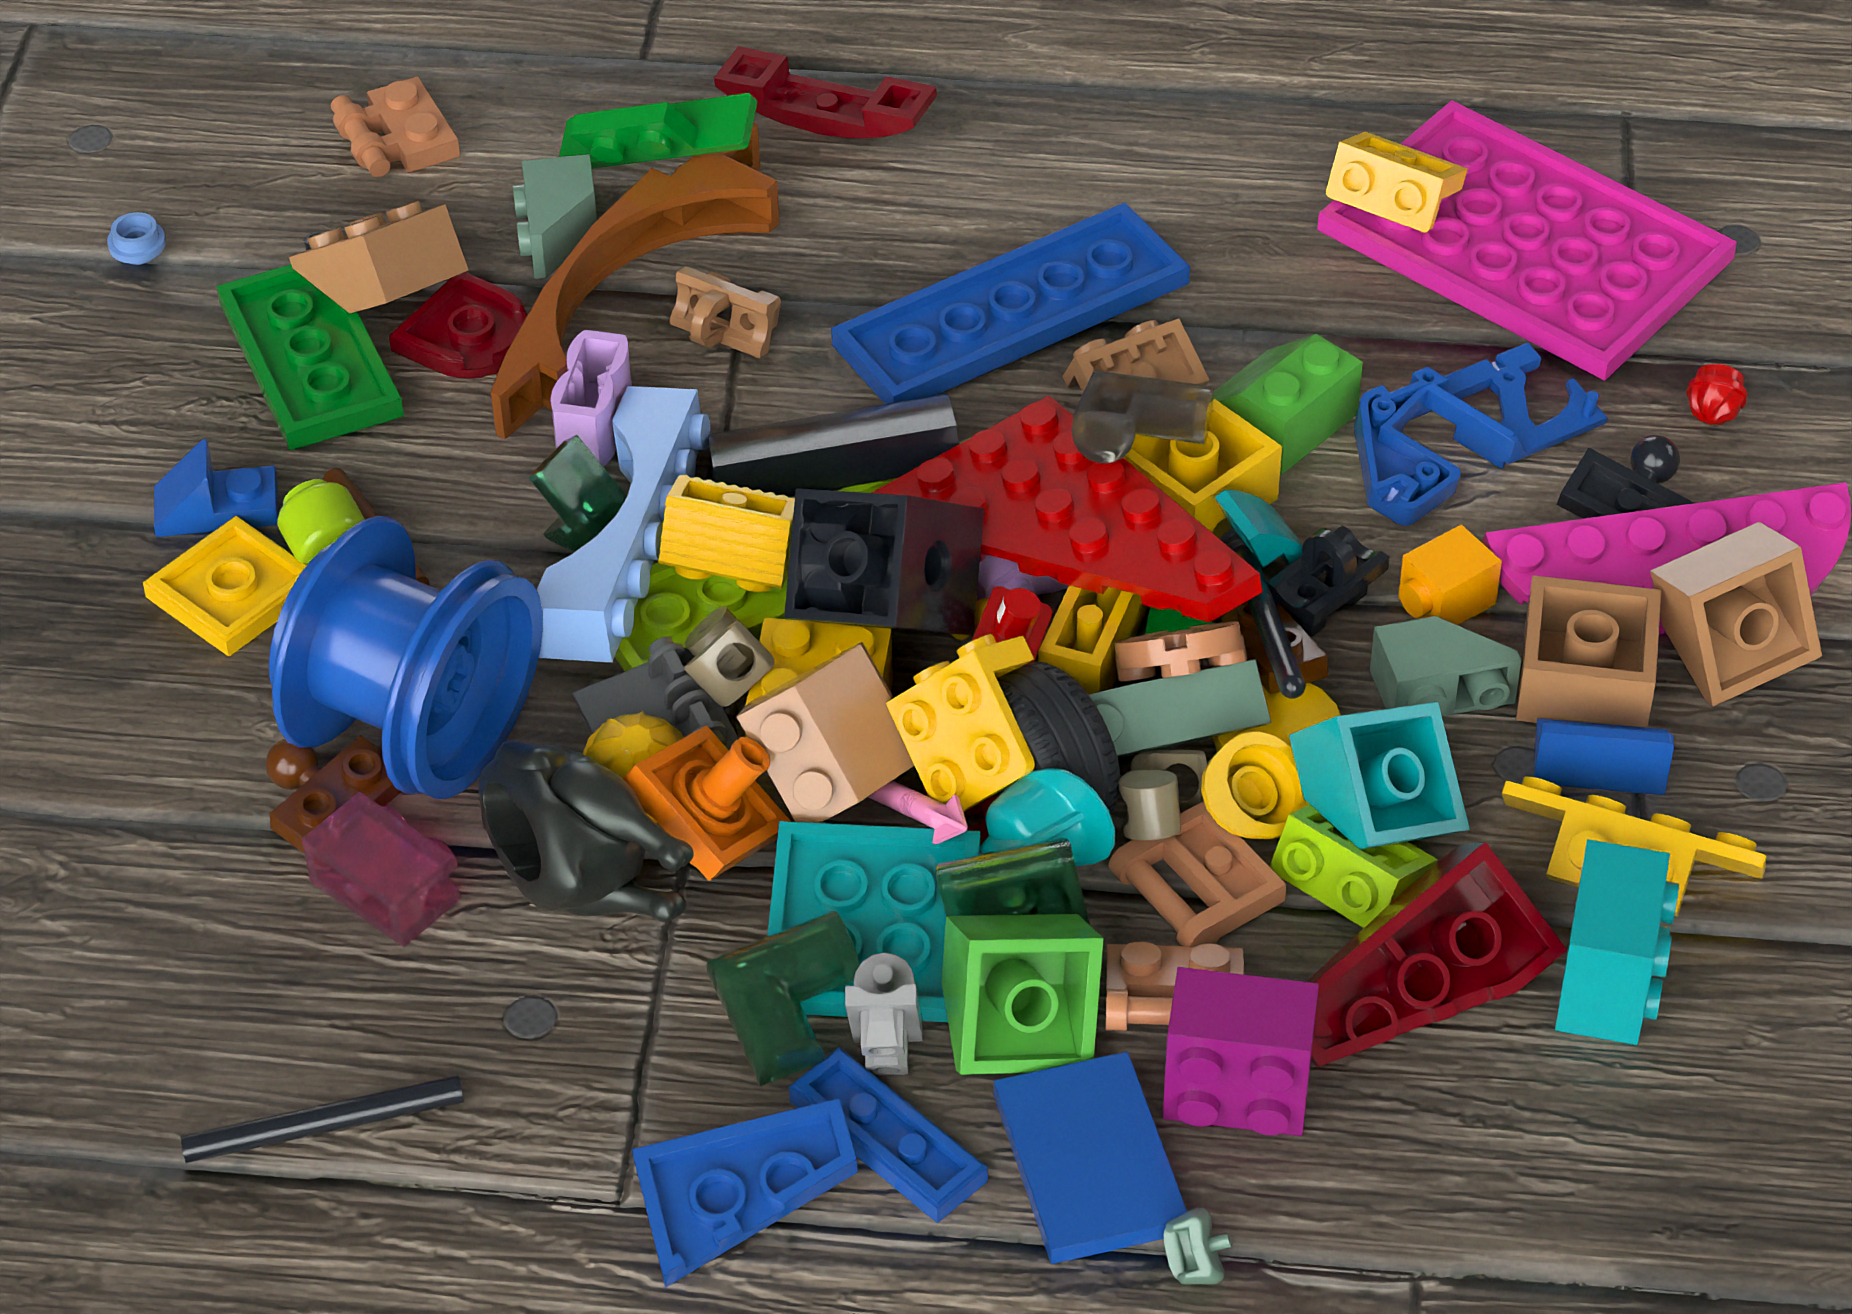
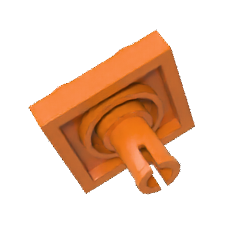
[623,725,791,881]

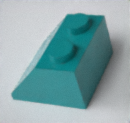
[1289,702,1470,850]

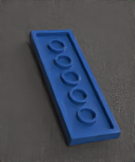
[831,202,1190,404]

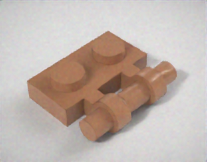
[331,76,460,177]

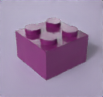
[1163,967,1319,1136]

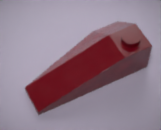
[1306,842,1567,1067]

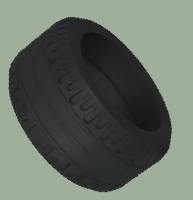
[996,662,1120,814]

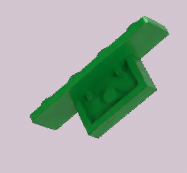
[559,93,757,169]

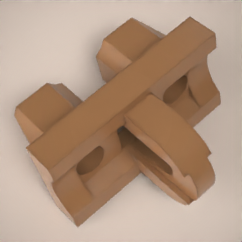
[670,266,781,358]

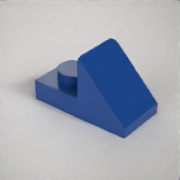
[154,439,279,537]

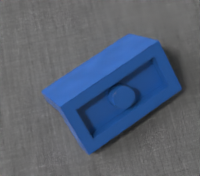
[1533,718,1674,795]

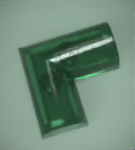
[935,838,1091,926]
[706,910,860,1087]

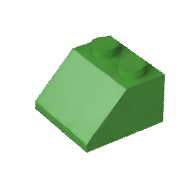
[1210,334,1363,475]
[941,914,1103,1075]

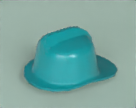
[980,768,1115,878]

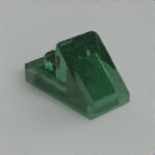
[528,435,627,552]

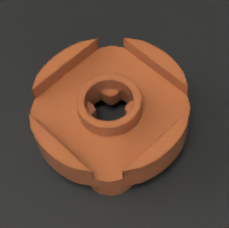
[1114,621,1247,681]

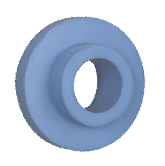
[107,212,166,265]

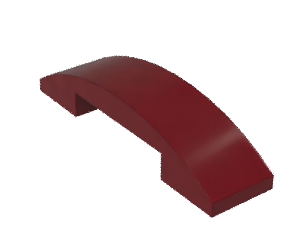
[714,46,937,138]

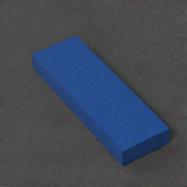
[789,1047,988,1224]

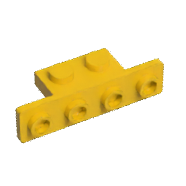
[1502,777,1766,917]

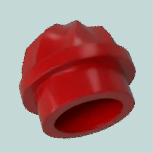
[1686,364,1748,425]

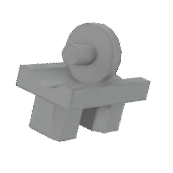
[845,953,923,1075]

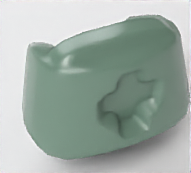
[1163,1207,1232,1285]

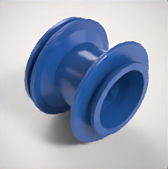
[269,516,543,799]

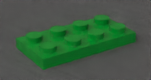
[216,264,404,451]

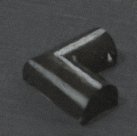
[1072,370,1215,463]

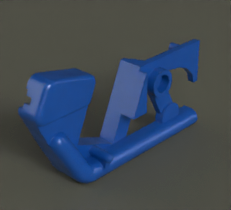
[1354,343,1608,526]

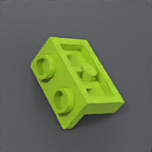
[1270,805,1438,928]

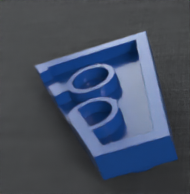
[632,1098,858,1288]

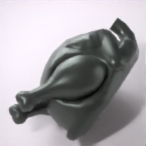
[479,740,694,922]

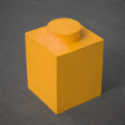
[1398,524,1502,625]

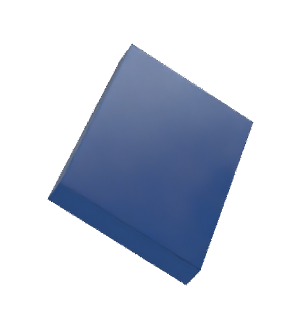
[993,1051,1187,1264]

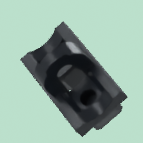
[1267,525,1390,637]

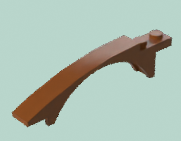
[491,123,779,439]

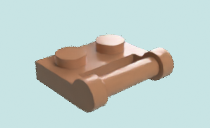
[1108,801,1286,947]
[1106,942,1244,1031]

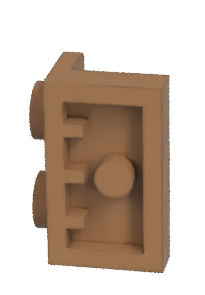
[1062,318,1209,427]

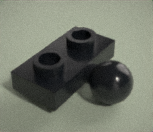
[1556,435,1694,519]

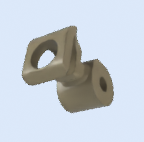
[684,606,774,707]
[1118,750,1207,841]

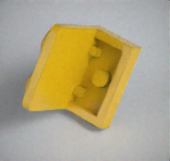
[886,634,1035,812]

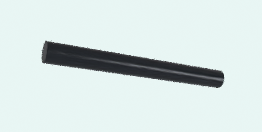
[180,1075,464,1163]

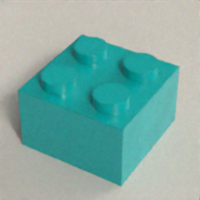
[1555,839,1679,1045]

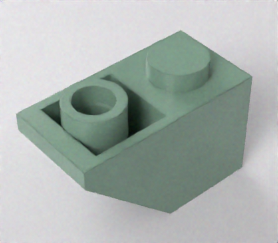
[513,154,597,279]
[1370,616,1521,717]

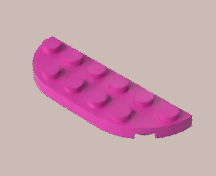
[1482,482,1851,634]

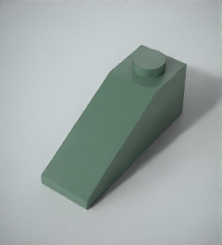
[1089,660,1271,761]

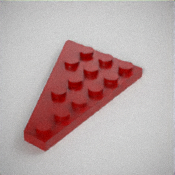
[871,395,1263,623]

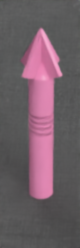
[868,780,968,845]

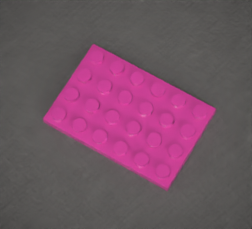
[1317,100,1737,381]

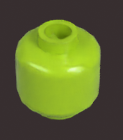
[277,479,365,565]

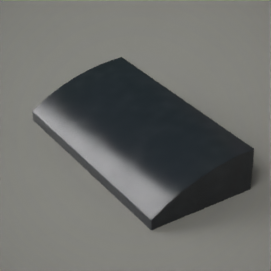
[709,393,959,497]

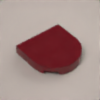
[389,272,528,378]

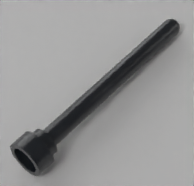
[1213,518,1306,699]

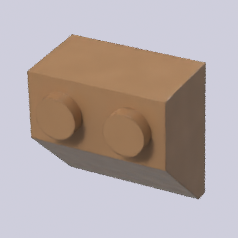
[1650,521,1822,706]
[737,642,914,823]

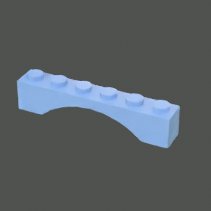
[537,386,710,662]

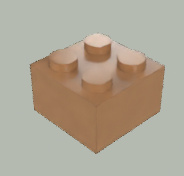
[1516,575,1661,728]

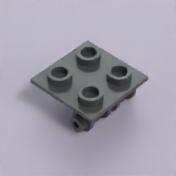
[572,637,739,750]

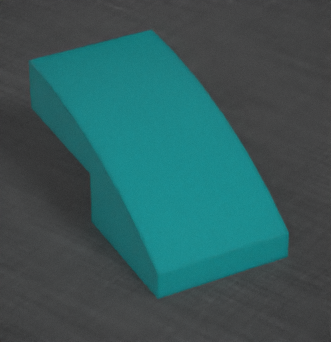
[1215,490,1303,567]

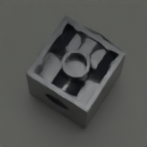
[784,489,984,636]

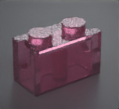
[302,792,461,947]

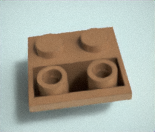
[289,201,469,313]

